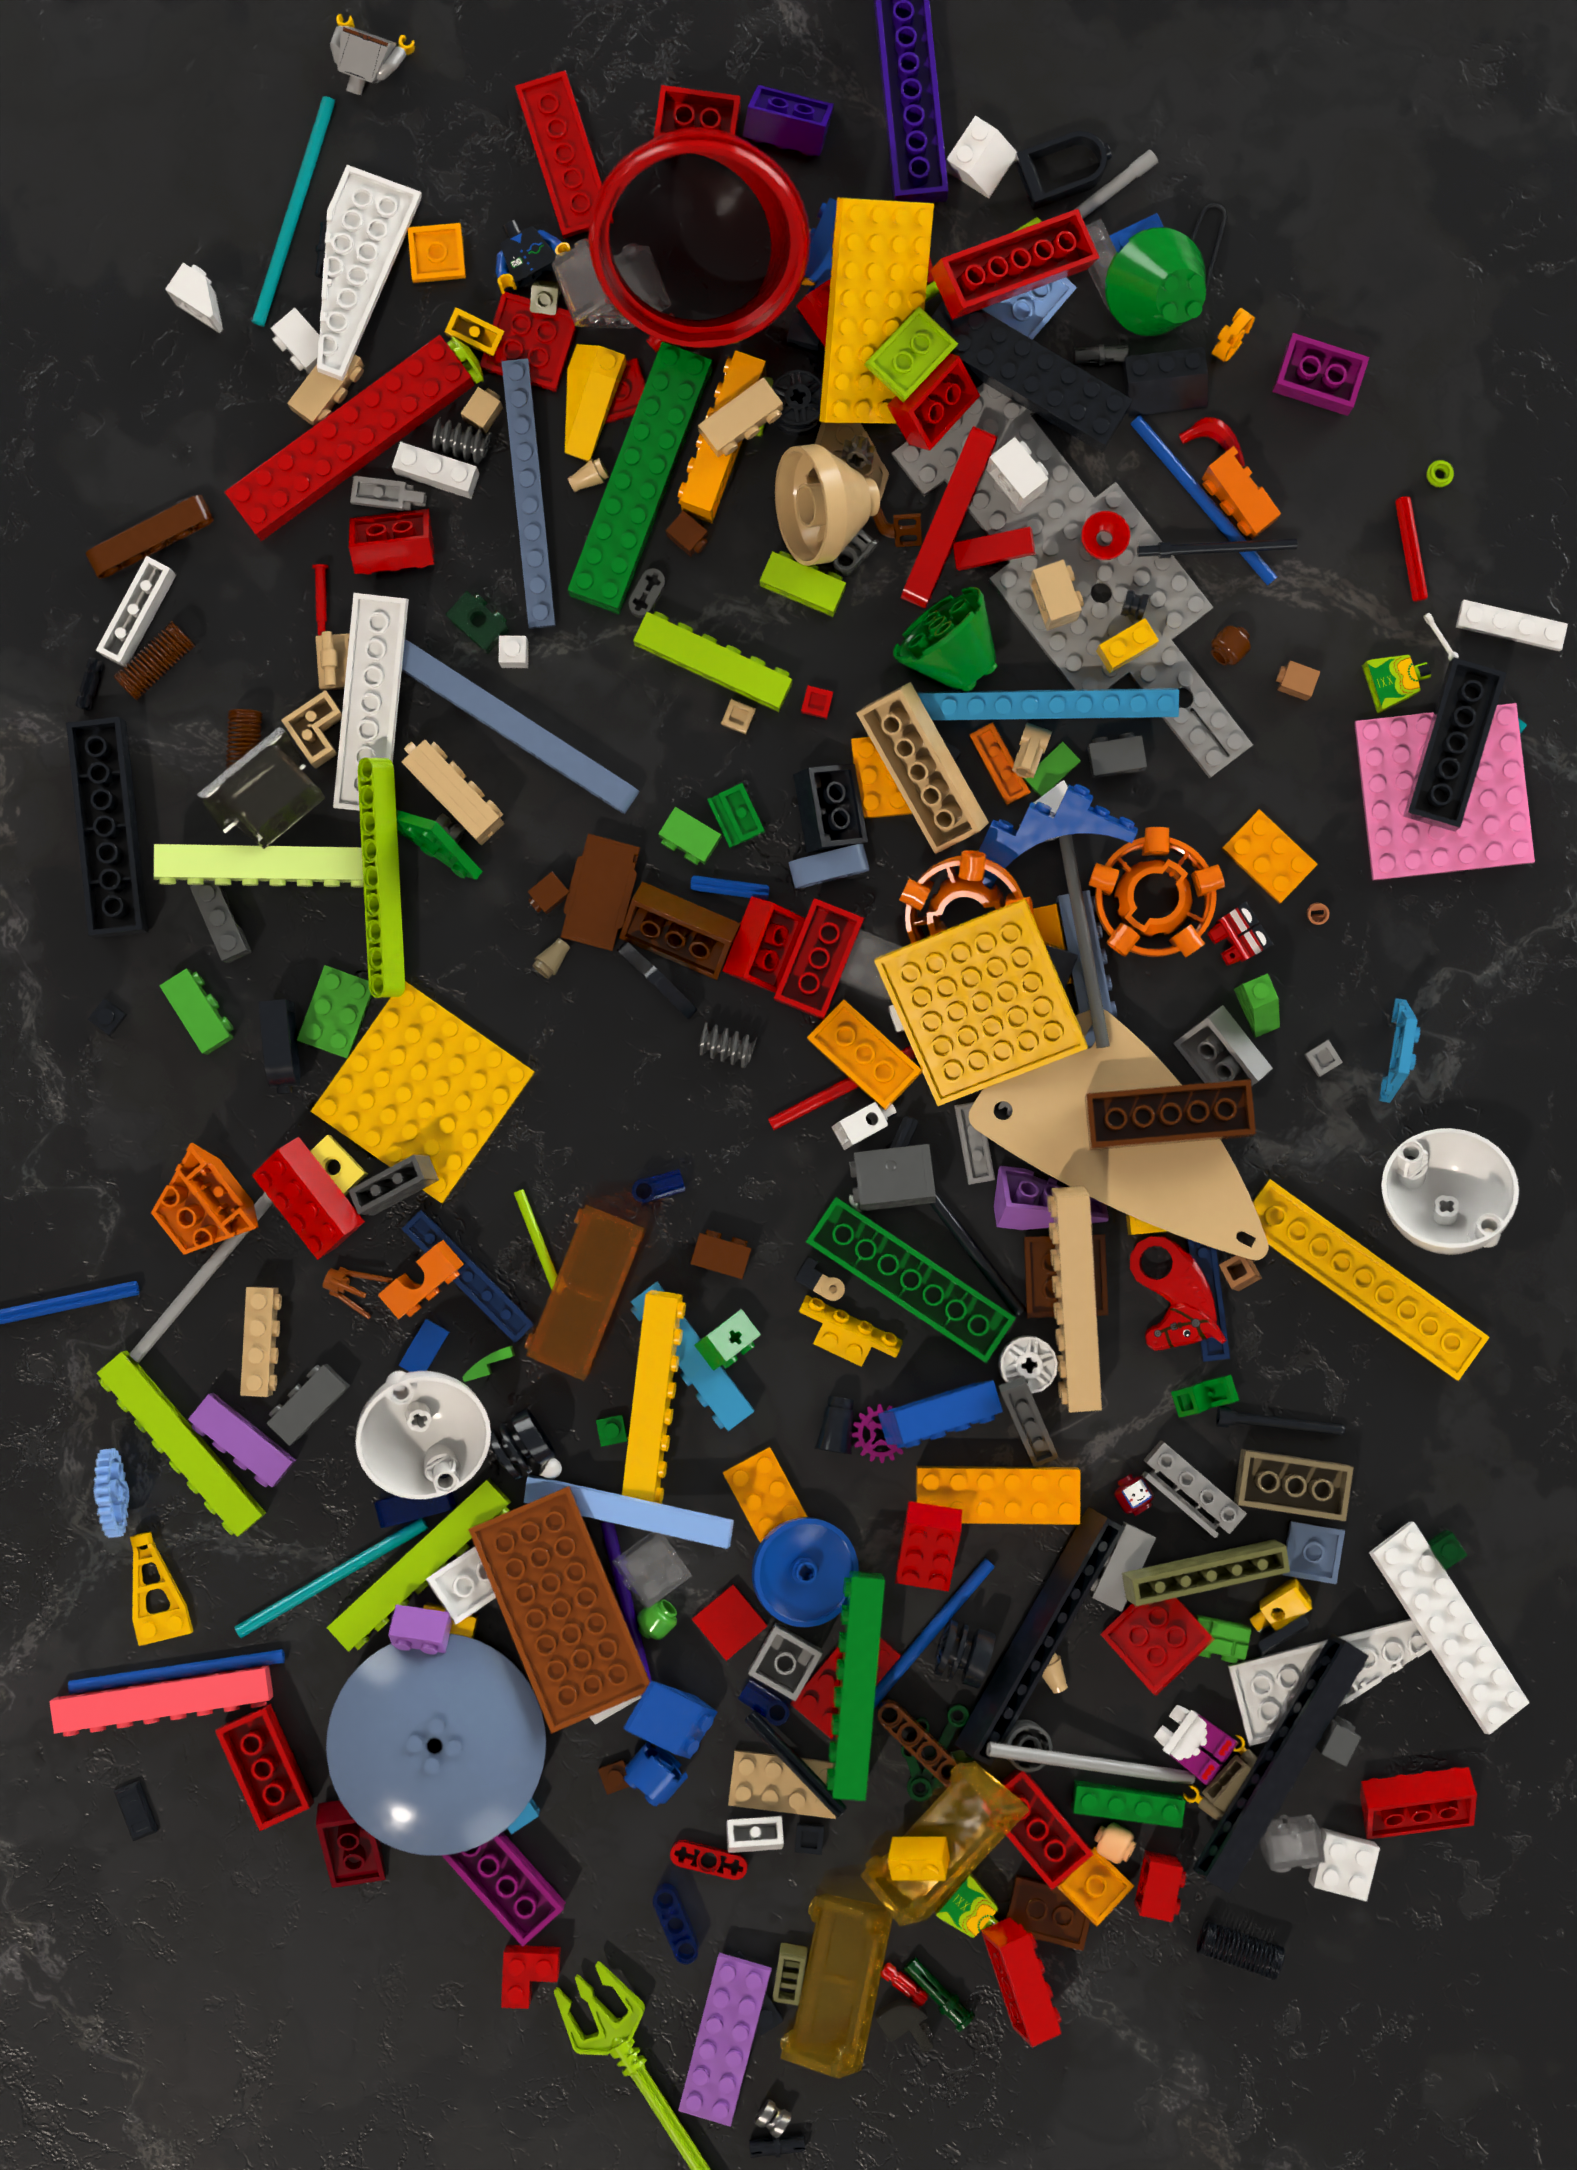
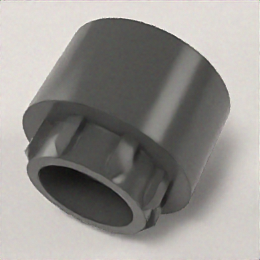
[1004,1719,1052,1772]

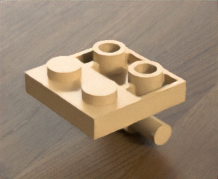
[316,631,350,691]

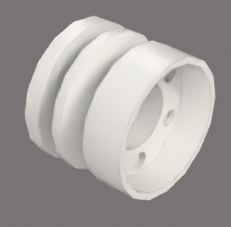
[998,1335,1058,1394]

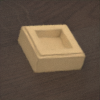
[721,699,756,735]

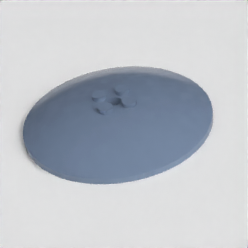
[326,1633,546,1856]

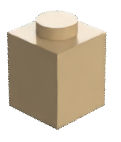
[461,387,503,434]

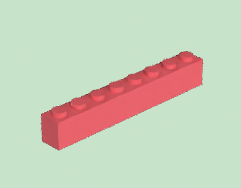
[50,1665,274,1737]

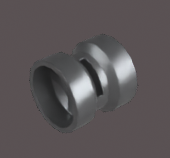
[436,813,465,843]
[754,2099,792,2138]

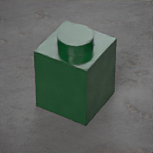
[1427,1530,1468,1570]

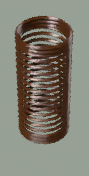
[114,622,195,700]
[224,709,263,794]

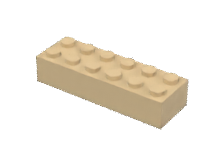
[856,682,989,854]

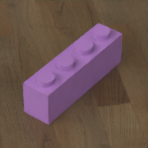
[188,1393,296,1487]

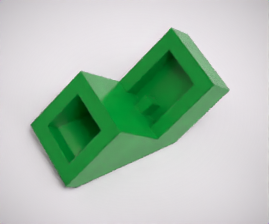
[1171,1374,1239,1418]

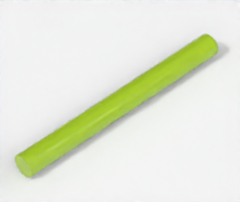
[514,1189,563,1293]

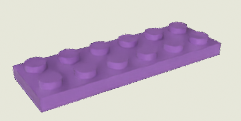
[678,1953,772,2126]

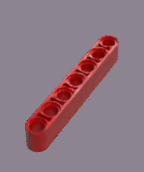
[901,426,998,609]

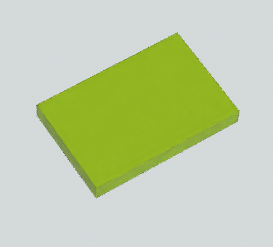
[864,306,958,403]

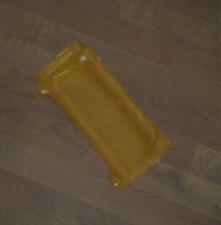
[860,1762,1029,1926]
[780,1894,894,2079]

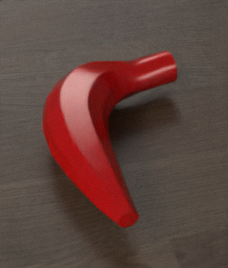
[1178,417,1245,468]

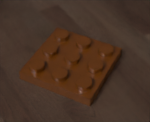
[1024,1234,1108,1318]

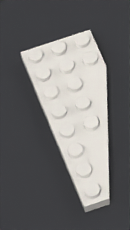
[317,165,422,381]
[1228,1619,1431,1746]

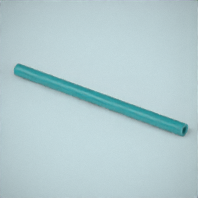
[235,1517,428,1638]

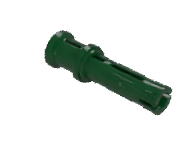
[904,1957,975,2032]

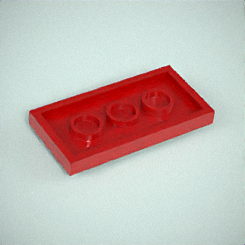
[790,1637,901,1739]

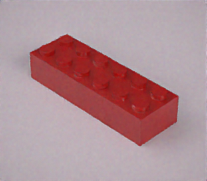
[930,209,1100,320]

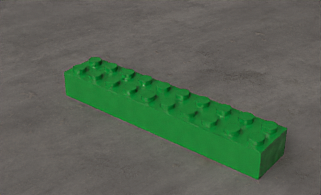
[568,342,713,615]

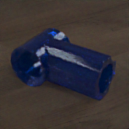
[632,1169,686,1204]
[738,1679,791,1725]

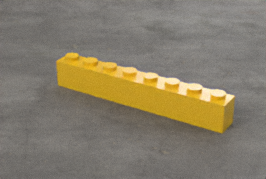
[622,1290,686,1504]

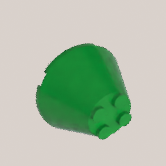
[1105,227,1206,336]
[893,587,998,692]

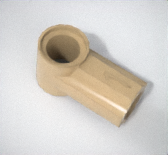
[1012,722,1052,779]

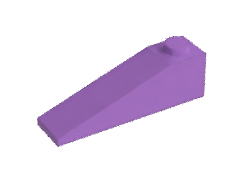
[994,1166,1109,1230]

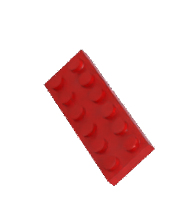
[515,70,614,239]

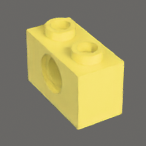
[310,1135,368,1196]

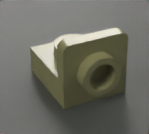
[530,279,562,315]

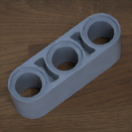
[788,844,870,889]

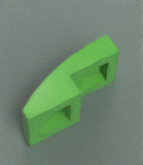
[462,1345,515,1382]

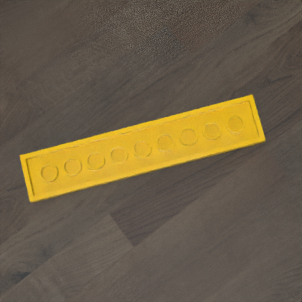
[1252,1179,1489,1381]

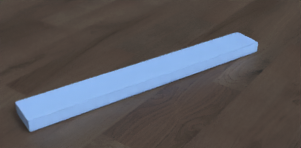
[524,1475,734,1549]

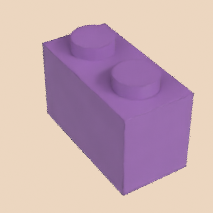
[389,1605,452,1655]

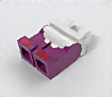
[1154,1705,1239,1785]

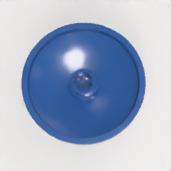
[752,1517,859,1627]

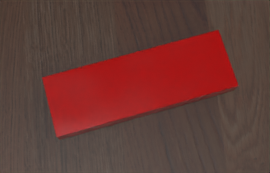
[953,526,1035,571]

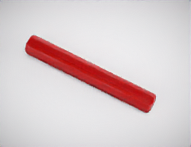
[1395,496,1428,601]

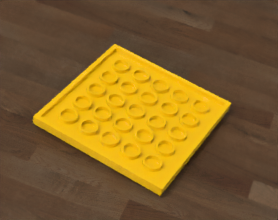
[874,898,1088,1106]
[311,981,535,1204]

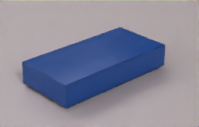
[398,1319,450,1372]

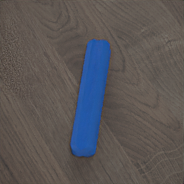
[690,875,769,900]

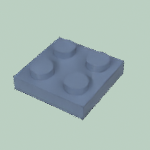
[1282,1521,1345,1584]

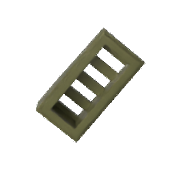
[772,1943,808,2006]

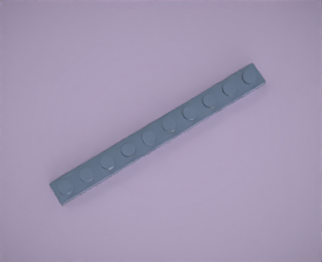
[502,359,556,629]

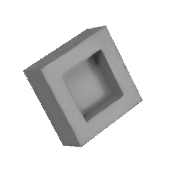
[1304,1040,1343,1077]

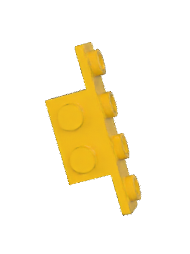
[799,1295,903,1367]

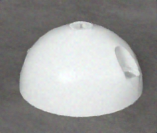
[1382,1128,1519,1255]
[356,1371,491,1499]

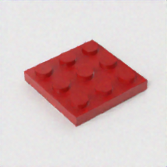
[480,291,580,392]
[1100,1597,1215,1695]

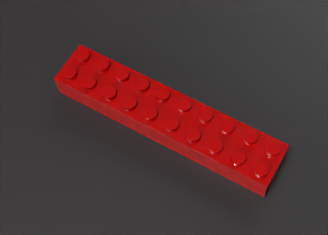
[225,335,475,541]

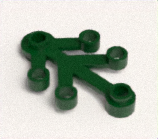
[901,1704,975,1802]

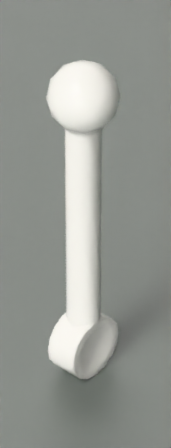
[1424,613,1459,661]

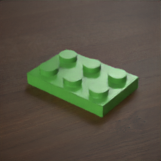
[297,965,372,1059]

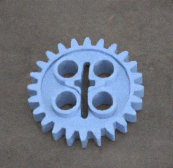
[94,1448,129,1538]

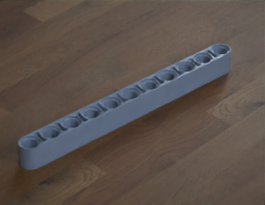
[402,639,639,814]

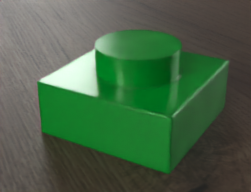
[596,1414,628,1447]

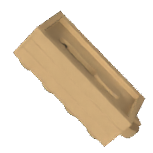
[401,740,504,846]

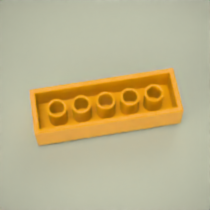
[677,350,766,523]
[916,1466,1080,1524]

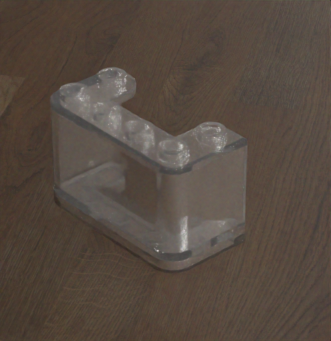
[551,239,671,329]

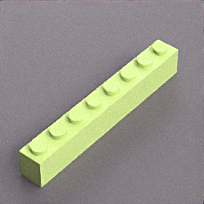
[154,844,364,887]

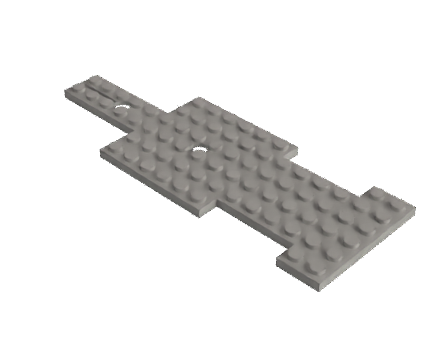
[892,383,1253,779]

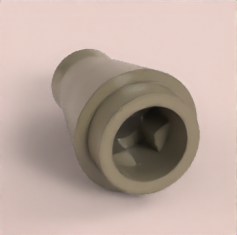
[532,938,570,979]

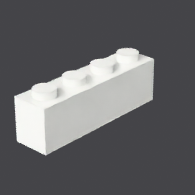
[96,556,176,667]

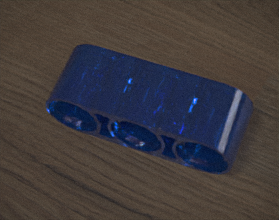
[374,1492,456,1528]
[653,1883,699,1965]

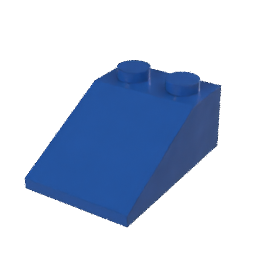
[624,1680,718,1759]

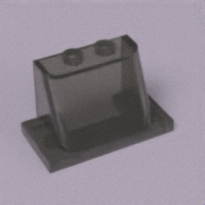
[197,726,325,849]

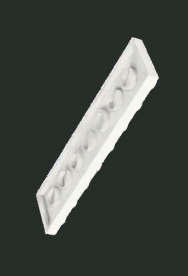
[333,593,409,811]
[1369,1522,1529,1734]

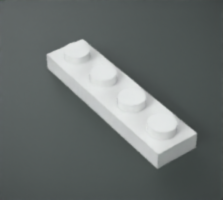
[1456,600,1568,651]

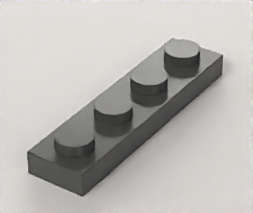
[999,1376,1059,1467]

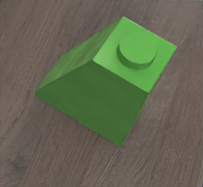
[1234,974,1280,1038]

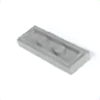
[954,1102,995,1185]

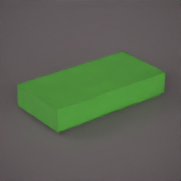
[1024,742,1081,797]

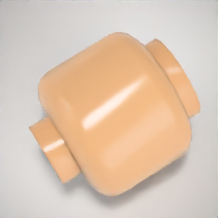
[1094,1822,1137,1864]

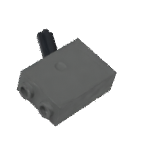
[849,1116,936,1211]

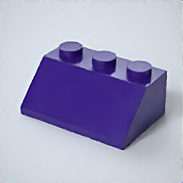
[743,85,834,156]

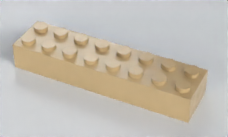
[1047,1186,1102,1412]

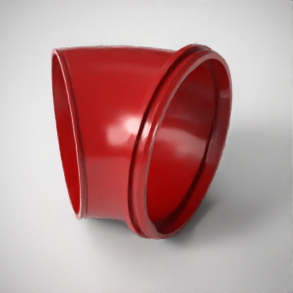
[589,127,810,348]

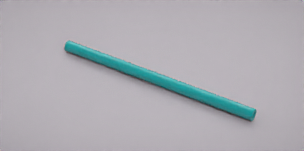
[252,96,335,326]

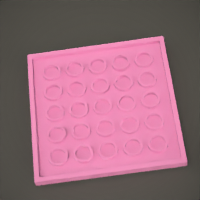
[1354,703,1535,881]

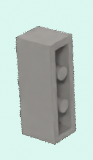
[1090,1522,1156,1612]

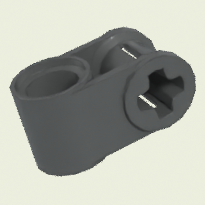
[833,527,880,576]

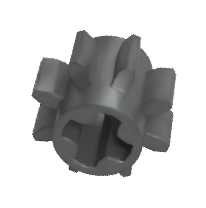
[841,435,875,470]

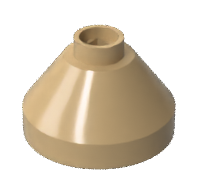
[775,444,880,566]

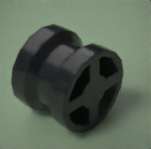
[1121,589,1149,621]

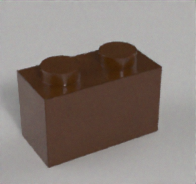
[691,1229,752,1279]

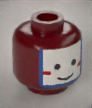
[1114,1474,1154,1516]

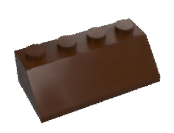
[619,881,741,980]

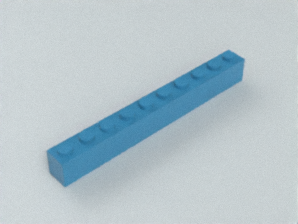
[916,688,1179,720]

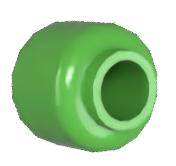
[637,1599,677,1640]

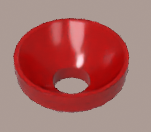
[1081,511,1130,560]

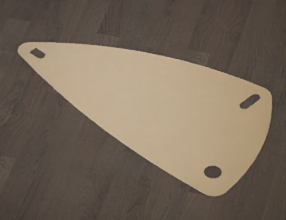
[969,1010,1269,1260]

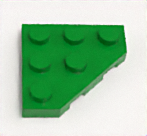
[396,810,483,880]

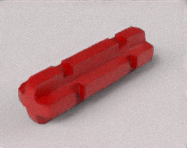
[880,1963,929,2006]

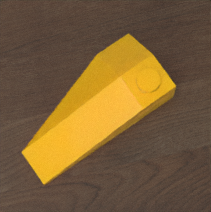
[565,344,627,461]

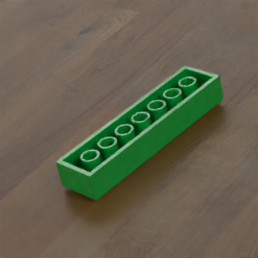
[806,1197,1016,1363]
[826,1571,885,1801]

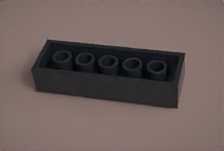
[1403,657,1507,832]

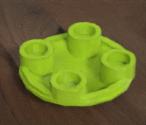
[447,337,484,384]

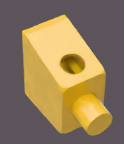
[1250,1577,1312,1632]

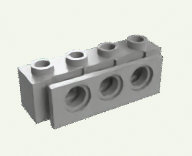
[1142,1440,1247,1538]

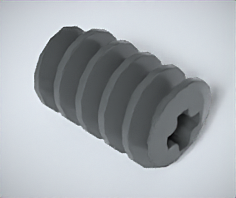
[432,417,492,464]
[698,1022,757,1069]

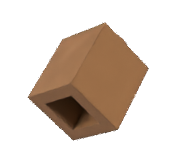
[1276,661,1320,701]
[1219,1255,1262,1291]

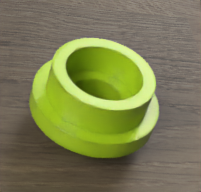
[1426,460,1454,487]

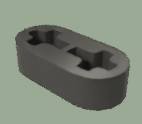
[628,568,665,618]

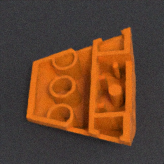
[151,1143,259,1255]

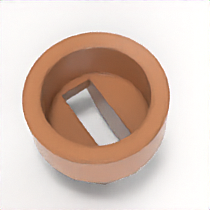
[1307,903,1330,925]

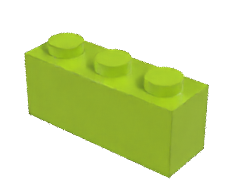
[760,551,846,617]

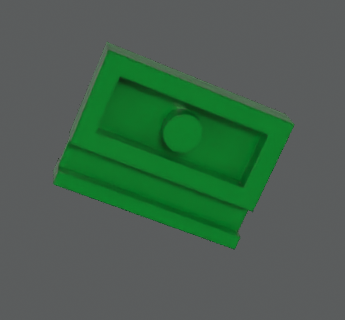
[707,783,765,848]

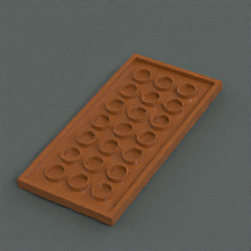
[468,1486,650,1733]

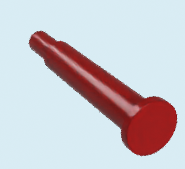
[312,564,328,636]

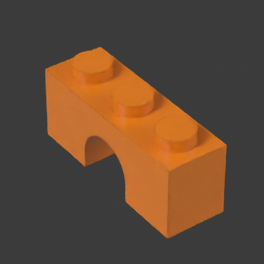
[378,1240,464,1320]

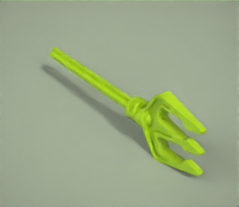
[554,1961,711,2170]

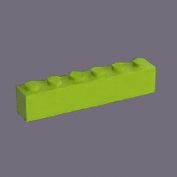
[633,611,792,712]

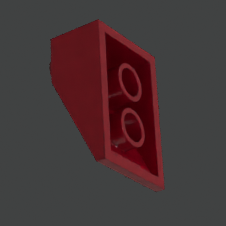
[316,1800,386,1888]

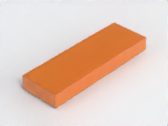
[969,722,1031,806]

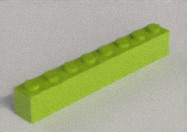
[97,1351,266,1537]
[327,1478,511,1652]

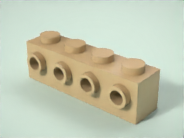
[240,1286,282,1397]

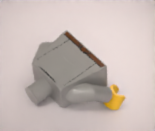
[330,14,414,95]

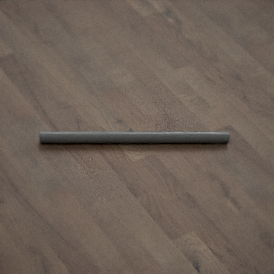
[1059,834,1110,1049]

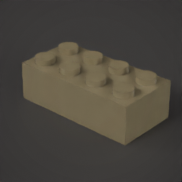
[1234,1449,1354,1521]

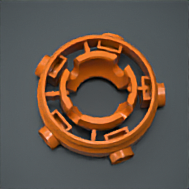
[1089,827,1225,958]
[899,850,1034,943]

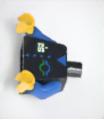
[496,220,575,294]

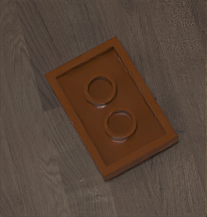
[1006,1875,1090,1951]

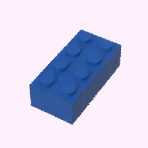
[878,1380,1003,1448]

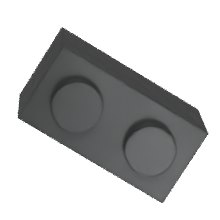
[1087,733,1147,779]
[1315,1716,1361,1767]

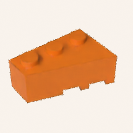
[1202,446,1281,540]

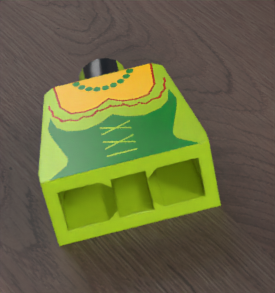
[1362,655,1431,713]
[935,1870,998,1938]

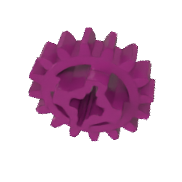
[852,1404,903,1463]

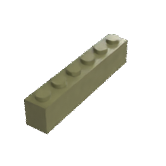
[1122,1539,1290,1606]

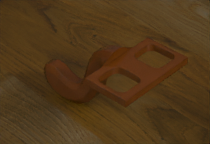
[872,507,922,547]

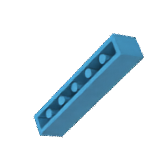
[630,1281,755,1431]

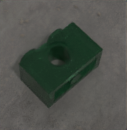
[445,591,509,654]

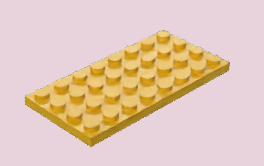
[819,198,934,423]

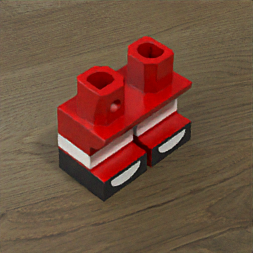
[1207,902,1273,966]

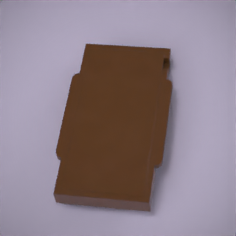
[561,834,640,951]

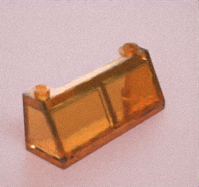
[524,1205,647,1381]

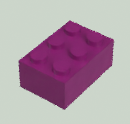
[1272,333,1370,416]

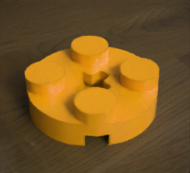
[1212,308,1255,362]

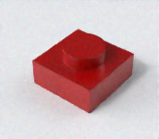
[801,686,833,719]

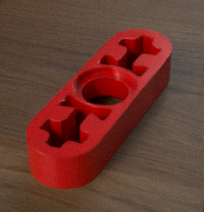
[670,1840,747,1880]

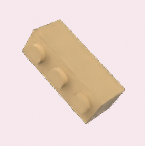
[287,354,364,426]
[698,377,783,457]

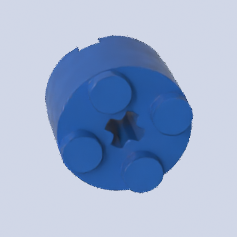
[624,1741,688,1807]

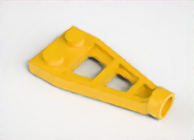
[130,1531,193,1646]

